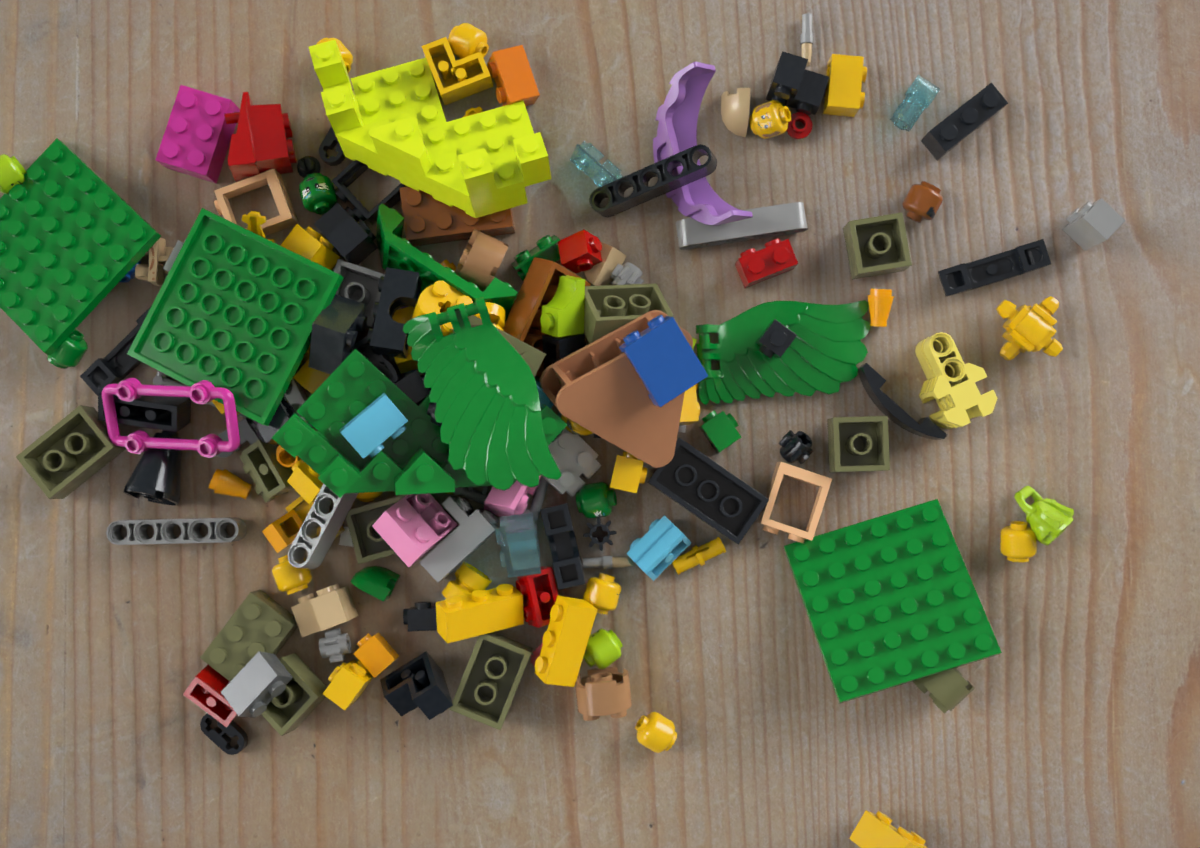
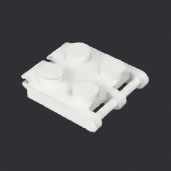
[541,428,601,497]

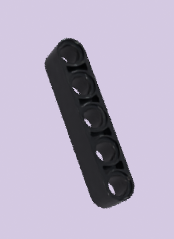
[589,144,717,218]

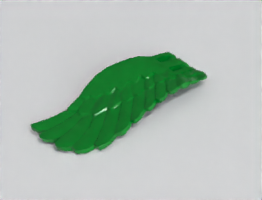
[403,297,562,491]
[696,300,871,405]

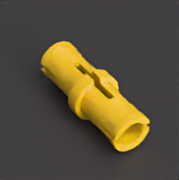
[672,537,726,575]

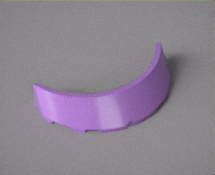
[653,62,753,225]

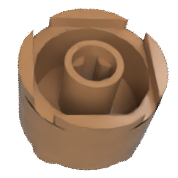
[455,229,509,292]
[575,667,632,721]

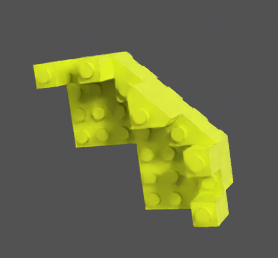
[309,40,551,218]

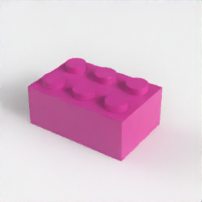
[155,85,240,184]

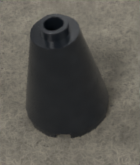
[123,430,182,506]

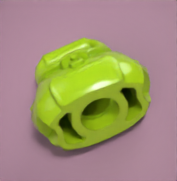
[1014,486,1074,545]

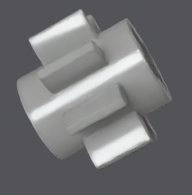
[610,262,644,285]
[319,628,351,663]

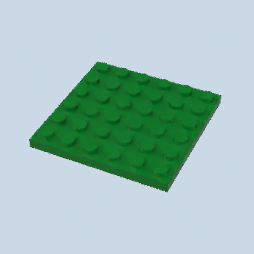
[0,138,161,356]
[127,208,344,426]
[784,499,1002,704]

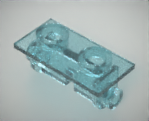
[570,141,624,187]

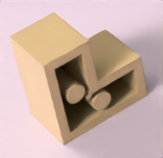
[291,584,359,638]

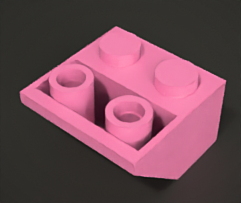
[484,475,541,524]
[372,493,458,568]

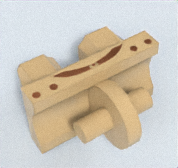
[135,238,174,286]

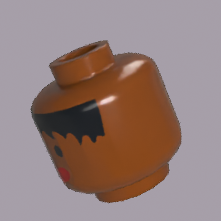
[902,181,943,223]

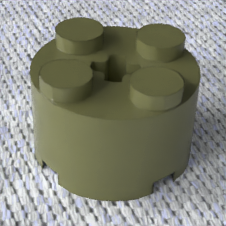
[913,668,975,713]

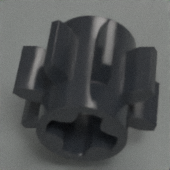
[779,430,813,464]
[583,517,617,551]

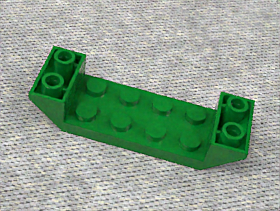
[376,203,518,322]

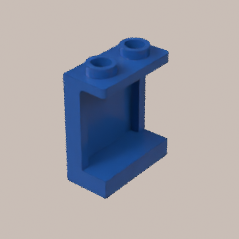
[619,315,708,407]

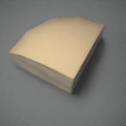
[721,88,750,137]
[584,242,626,286]

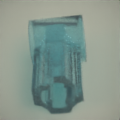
[890,74,940,132]

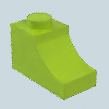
[540,275,585,337]

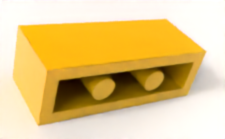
[436,584,524,644]
[534,595,598,687]

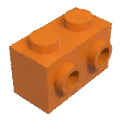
[487,45,540,106]

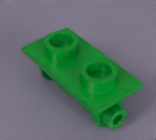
[511,235,560,281]

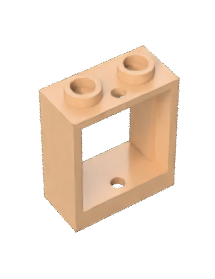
[214,169,299,236]
[757,462,832,543]

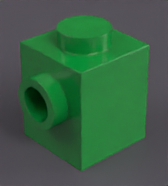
[699,410,741,453]

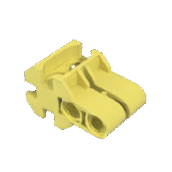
[915,332,998,429]

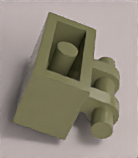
[239,439,293,503]

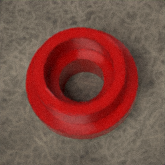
[786,112,813,139]

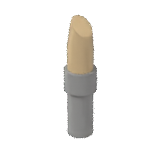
[800,13,814,66]
[583,556,634,569]

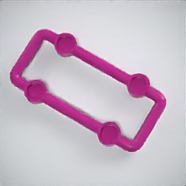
[102,378,240,458]

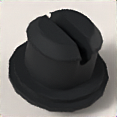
[297,156,321,178]

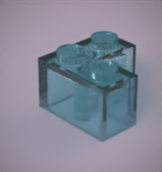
[495,512,541,578]

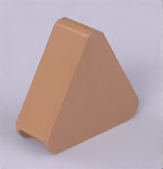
[540,310,693,468]

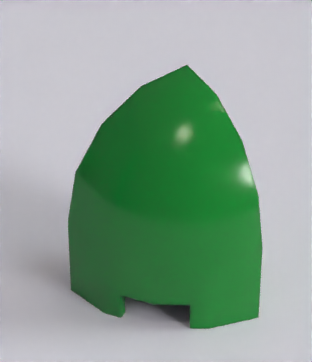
[350,566,401,602]

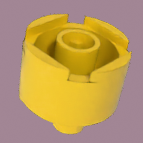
[412,281,473,336]

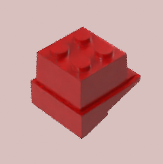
[224,92,297,182]

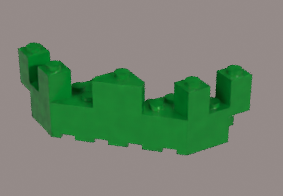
[272,349,567,498]

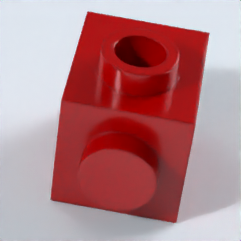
[558,229,603,274]

